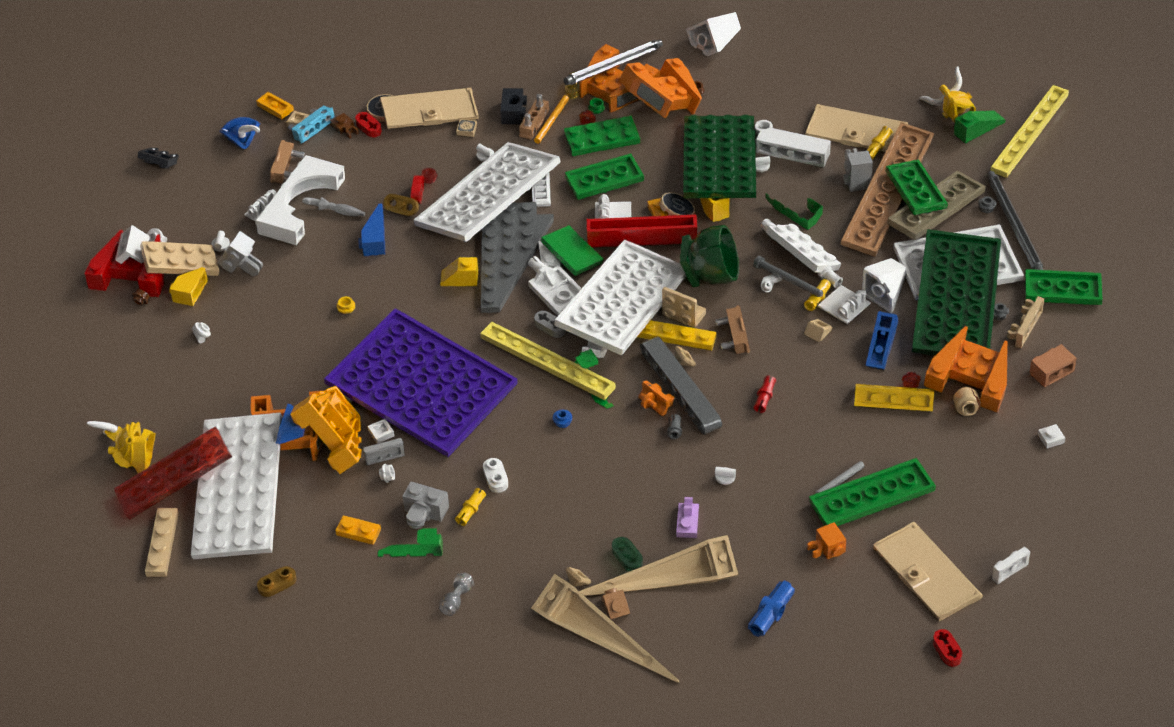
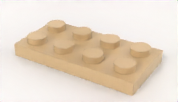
[140,241,220,276]

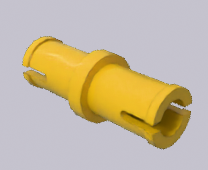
[866,126,893,160]
[804,279,831,311]
[455,488,486,526]

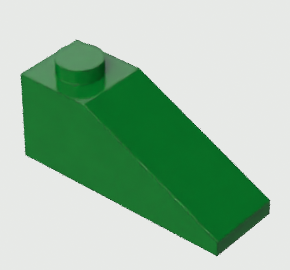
[954,110,1006,144]

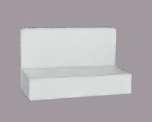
[115,225,149,264]

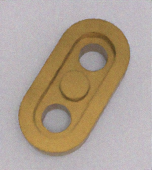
[383,194,419,216]
[257,566,297,597]

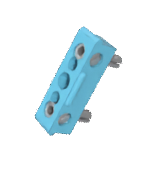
[288,105,335,144]

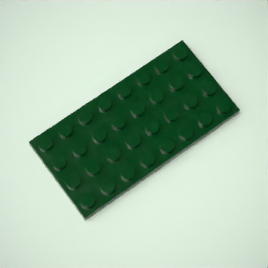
[683,115,757,198]
[912,229,1001,355]

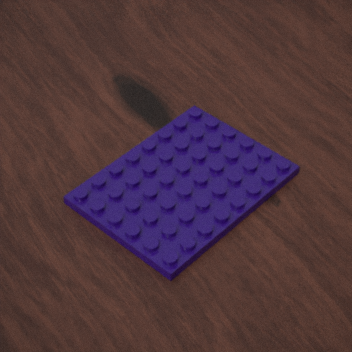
[324,308,518,457]

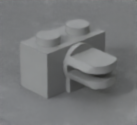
[843,148,873,192]
[217,231,263,276]
[403,482,449,529]

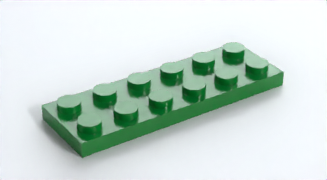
[809,458,936,526]

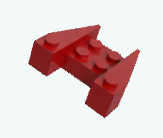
[84,230,164,297]

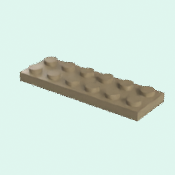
[887,170,986,240]

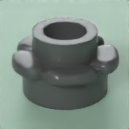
[978,196,996,213]
[994,303,1009,320]

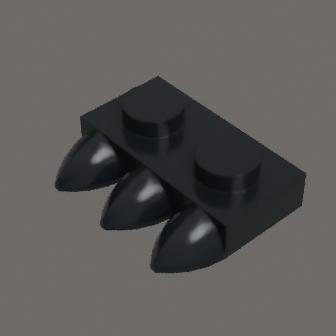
[137,148,179,168]

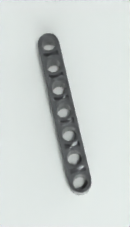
[640,337,722,435]

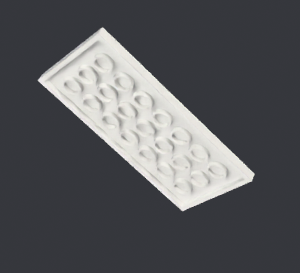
[414,142,561,242]
[554,240,686,355]
[191,413,283,559]

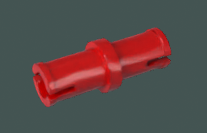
[754,375,776,413]

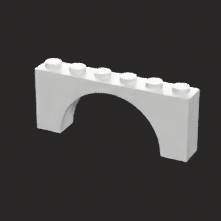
[255,155,345,245]

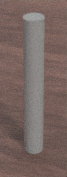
[815,461,865,494]

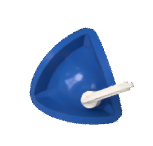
[219,117,260,149]

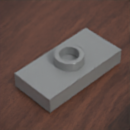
[363,438,405,465]

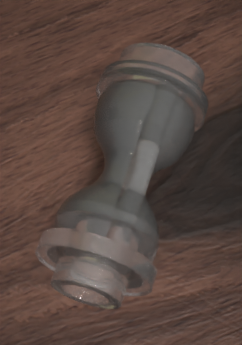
[439,573,474,616]

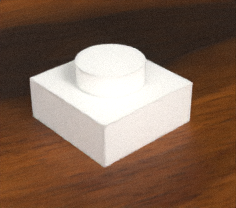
[368,419,394,444]
[1038,424,1065,448]

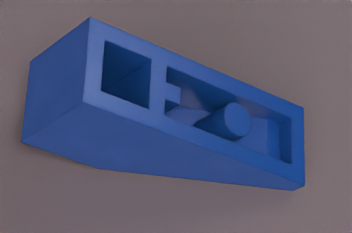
[358,204,385,256]
[865,311,898,370]

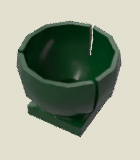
[679,225,739,287]

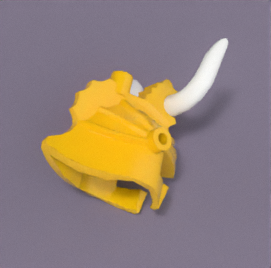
[920,66,976,123]
[87,421,156,476]

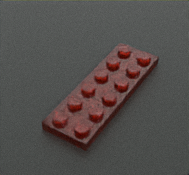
[114,426,232,520]

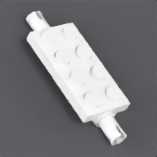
[760,218,843,288]
[528,256,582,316]

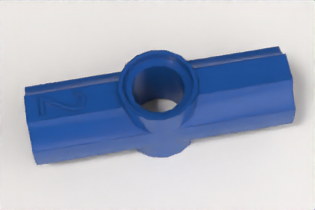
[748,580,795,637]

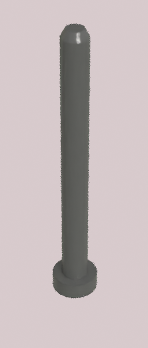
[753,256,823,297]

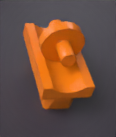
[638,380,674,416]

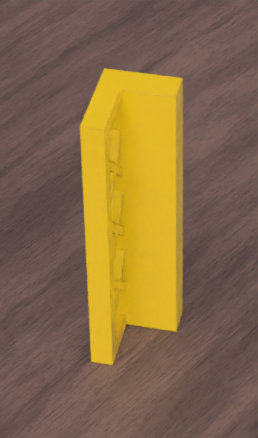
[854,384,934,411]

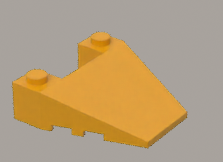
[290,386,362,474]

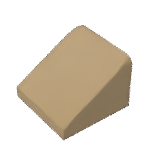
[804,319,833,342]

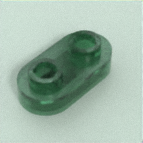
[612,537,643,571]

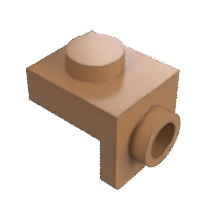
[601,588,630,620]

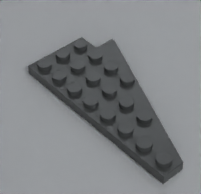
[481,202,554,313]

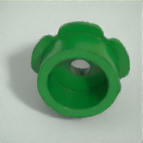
[588,98,605,114]

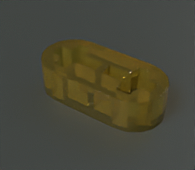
[565,71,580,99]

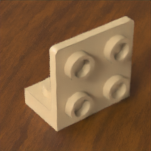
[662,287,706,328]

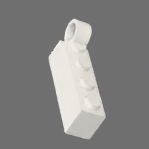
[755,120,831,167]

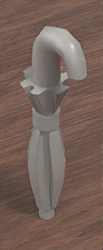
[303,197,365,216]

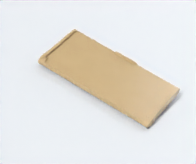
[379,87,479,129]
[806,104,908,152]
[873,522,983,621]

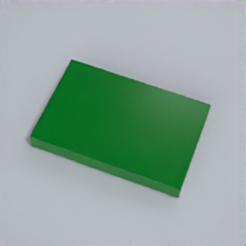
[540,225,604,276]

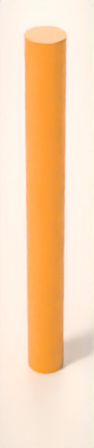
[534,95,569,144]

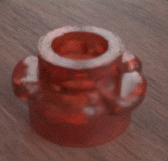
[579,110,596,125]
[420,168,438,184]
[902,372,921,388]

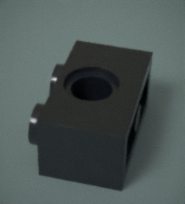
[501,88,527,124]

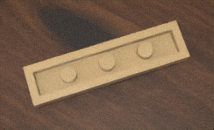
[145,508,179,577]

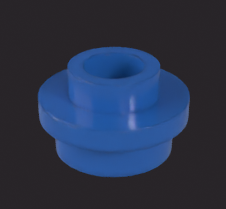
[553,410,572,428]

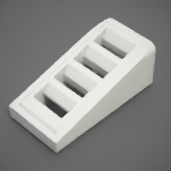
[532,172,551,207]

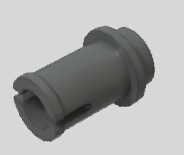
[667,414,682,440]

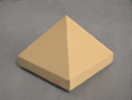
[675,346,696,367]
[566,567,591,587]

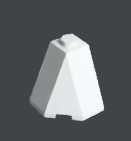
[686,12,741,56]
[862,258,906,313]

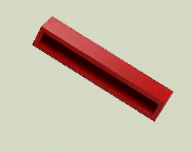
[587,215,697,247]

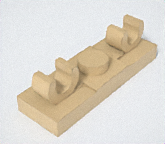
[1007,297,1044,348]

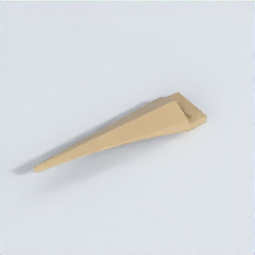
[579,535,738,596]
[531,574,680,683]

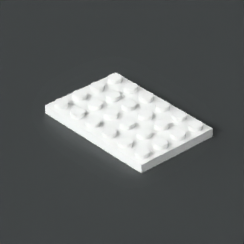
[894,225,1024,300]

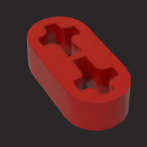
[355,112,382,138]
[411,175,424,204]
[933,629,962,667]

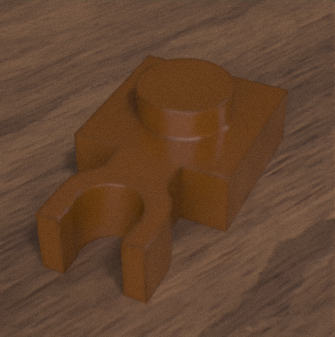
[330,113,359,139]

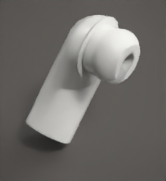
[761,274,782,292]

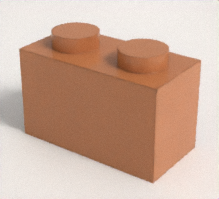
[1030,344,1077,387]

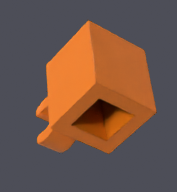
[807,522,846,559]

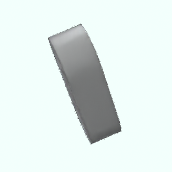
[534,311,566,338]

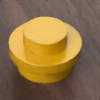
[336,296,355,314]

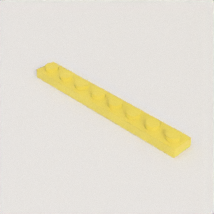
[991,85,1069,178]
[480,322,616,400]

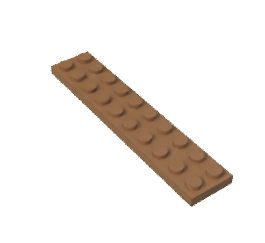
[841,122,934,257]

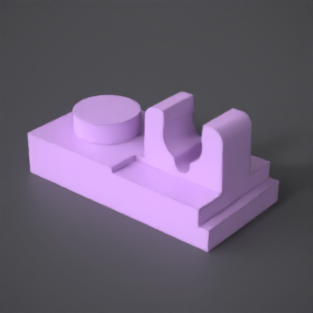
[676,497,699,538]

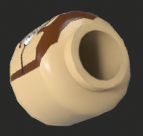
[953,387,981,416]

